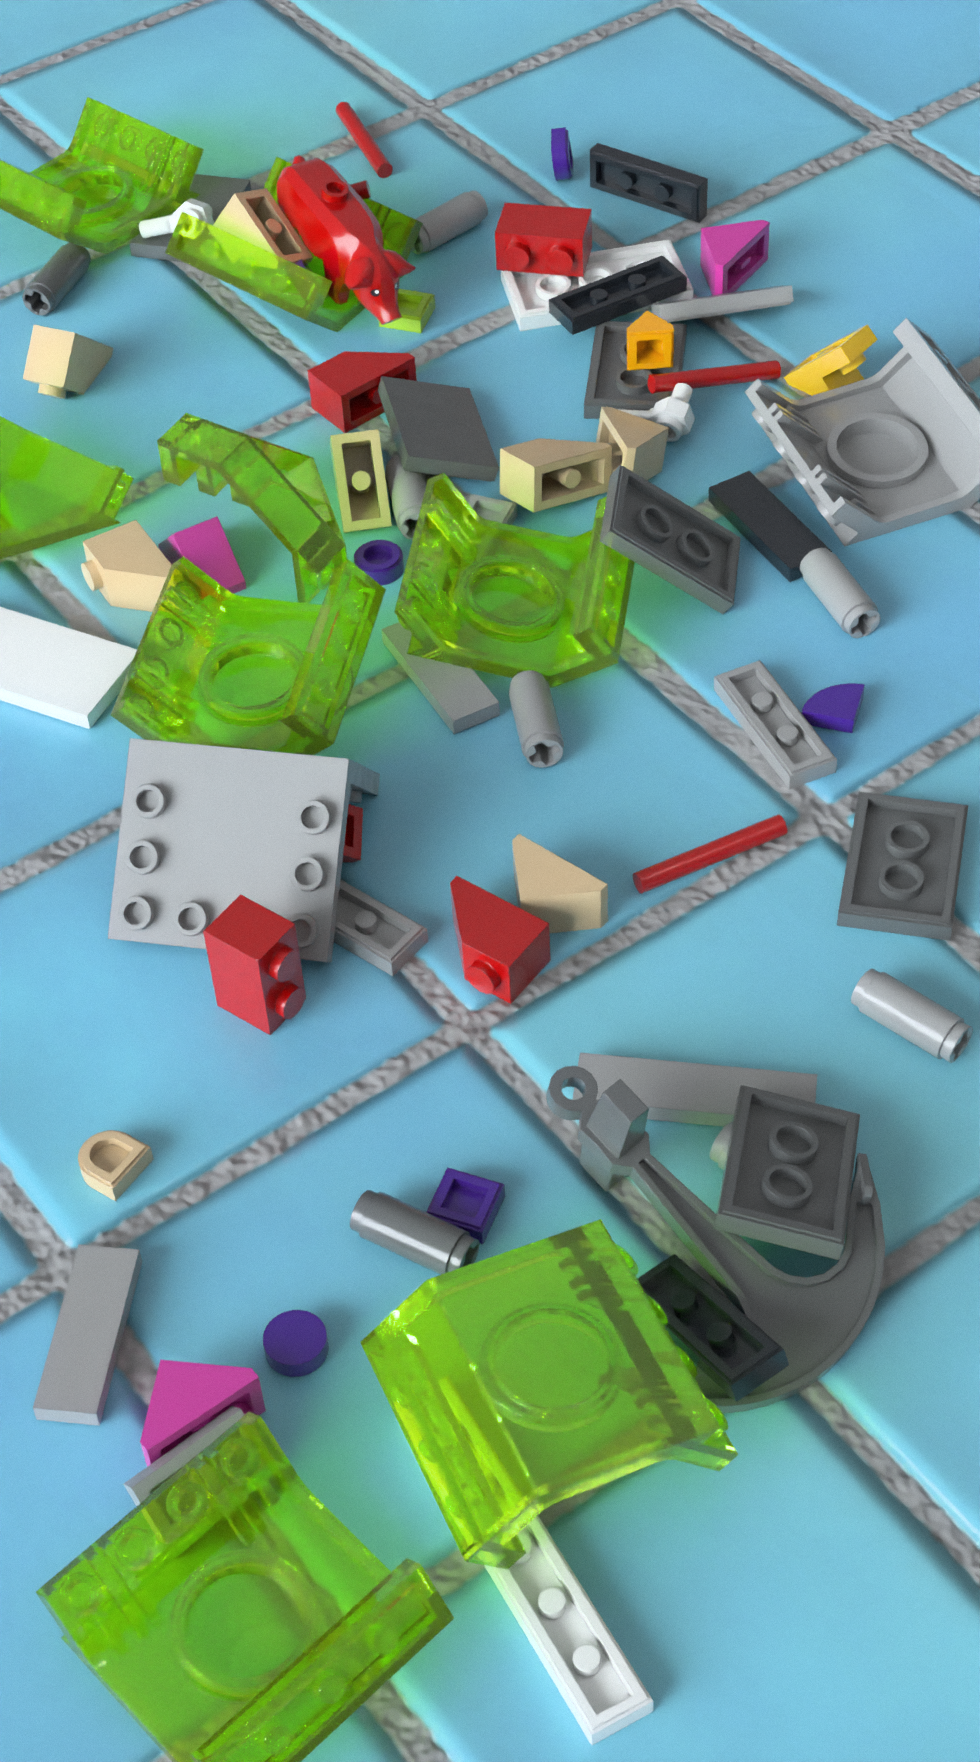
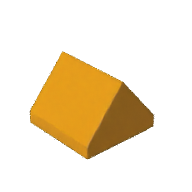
[627,310,674,371]

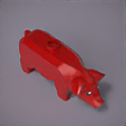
[277,155,416,325]

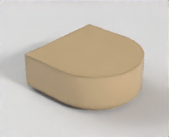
[78,1130,153,1201]

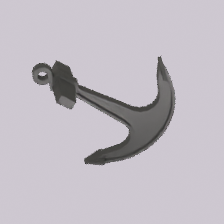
[546,1066,885,1414]

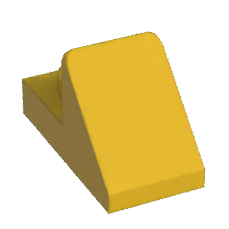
[784,324,878,396]

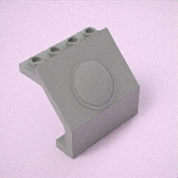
[745,318,980,546]

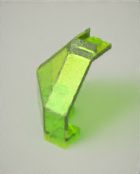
[157,413,350,606]
[0,416,134,560]

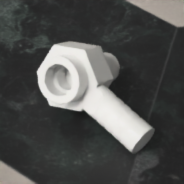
[139,198,214,240]
[618,383,695,442]

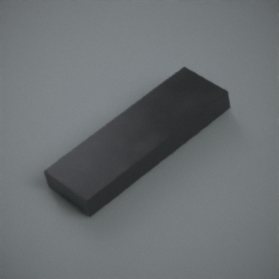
[590,143,708,223]
[549,256,687,335]
[708,471,832,582]
[624,1254,789,1402]

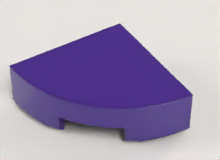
[802,683,865,733]

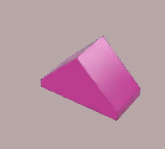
[700,220,770,295]
[158,516,246,607]
[140,1359,266,1467]

